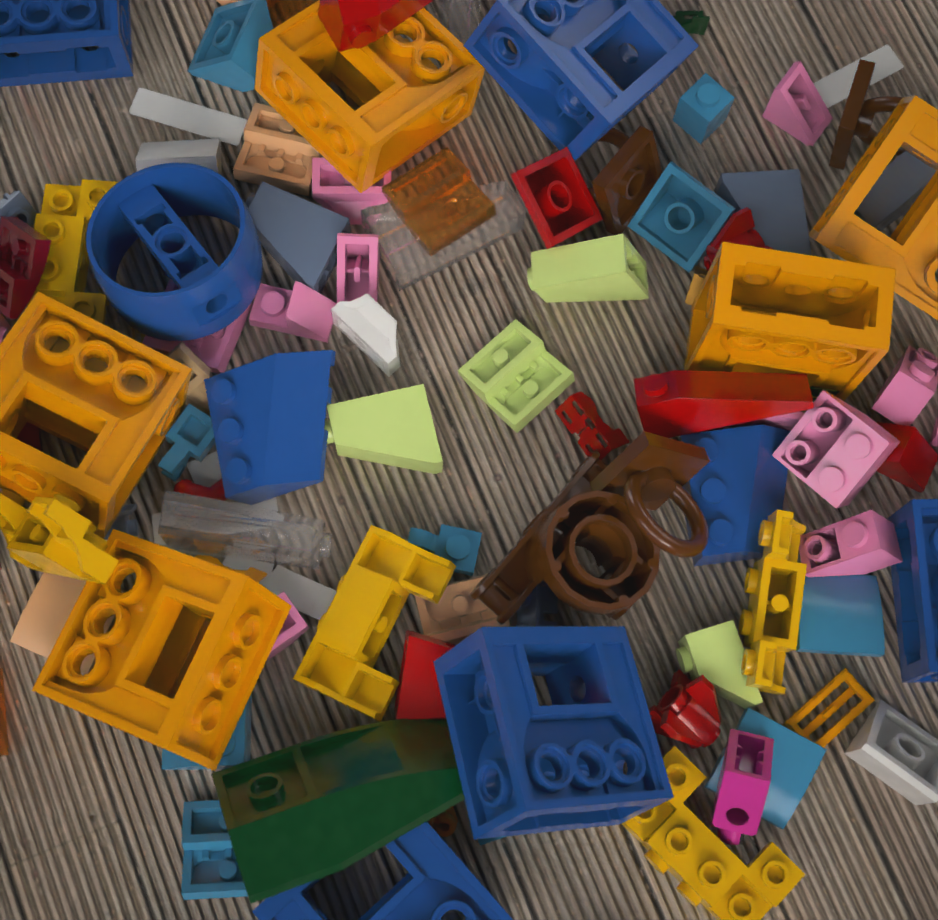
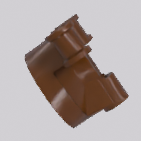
[469,450,660,625]

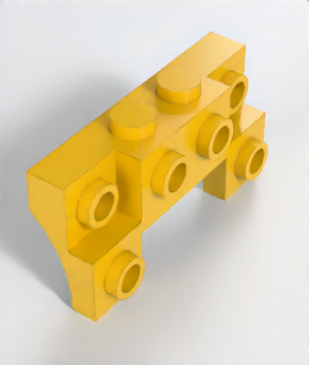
[27,179,118,339]
[0,489,119,585]
[738,509,807,695]
[293,525,456,722]
[621,746,806,920]

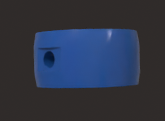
[86,163,263,341]

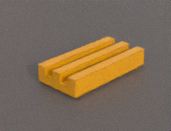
[781,668,875,748]

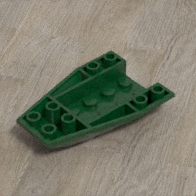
[211,718,465,904]

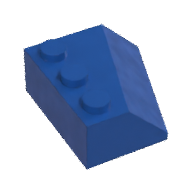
[204,350,336,505]
[678,424,790,567]

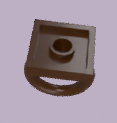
[829,59,905,170]
[550,126,663,235]
[590,431,710,558]

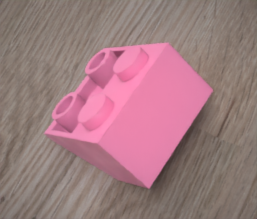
[772,390,900,509]

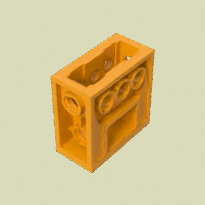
[254,0,485,193]
[809,95,938,320]
[684,242,896,401]
[0,291,192,539]
[32,529,292,771]

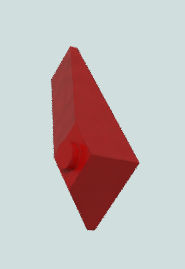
[318,0,434,52]
[634,370,814,438]

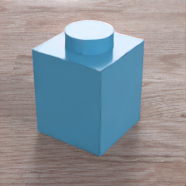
[673,73,735,144]

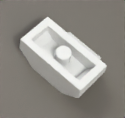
[331,294,401,377]

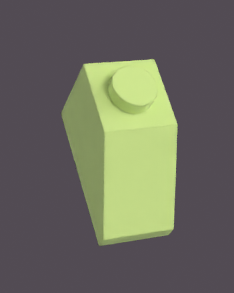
[676,620,763,709]

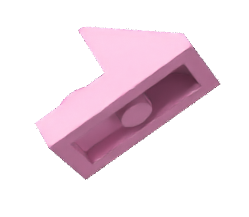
[249,281,337,343]

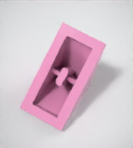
[762,61,833,146]
[337,233,380,303]

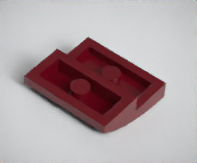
[0,216,51,319]

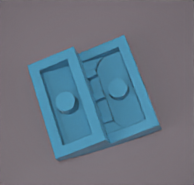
[796,575,885,657]
[705,707,827,829]
[181,800,248,900]

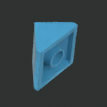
[628,161,736,273]

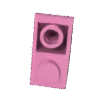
[871,345,938,426]
[799,510,903,577]

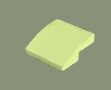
[458,319,575,433]

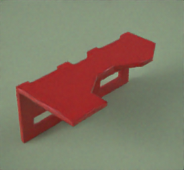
[555,391,630,460]

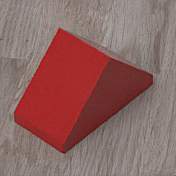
[876,422,938,493]

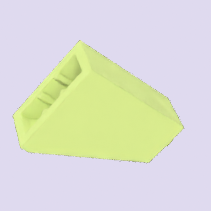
[527,233,649,303]
[325,384,443,474]

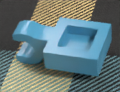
[158,404,215,482]
[408,524,482,576]

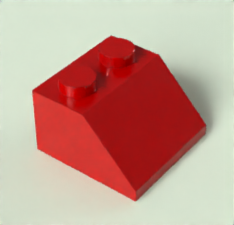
[510,147,603,249]

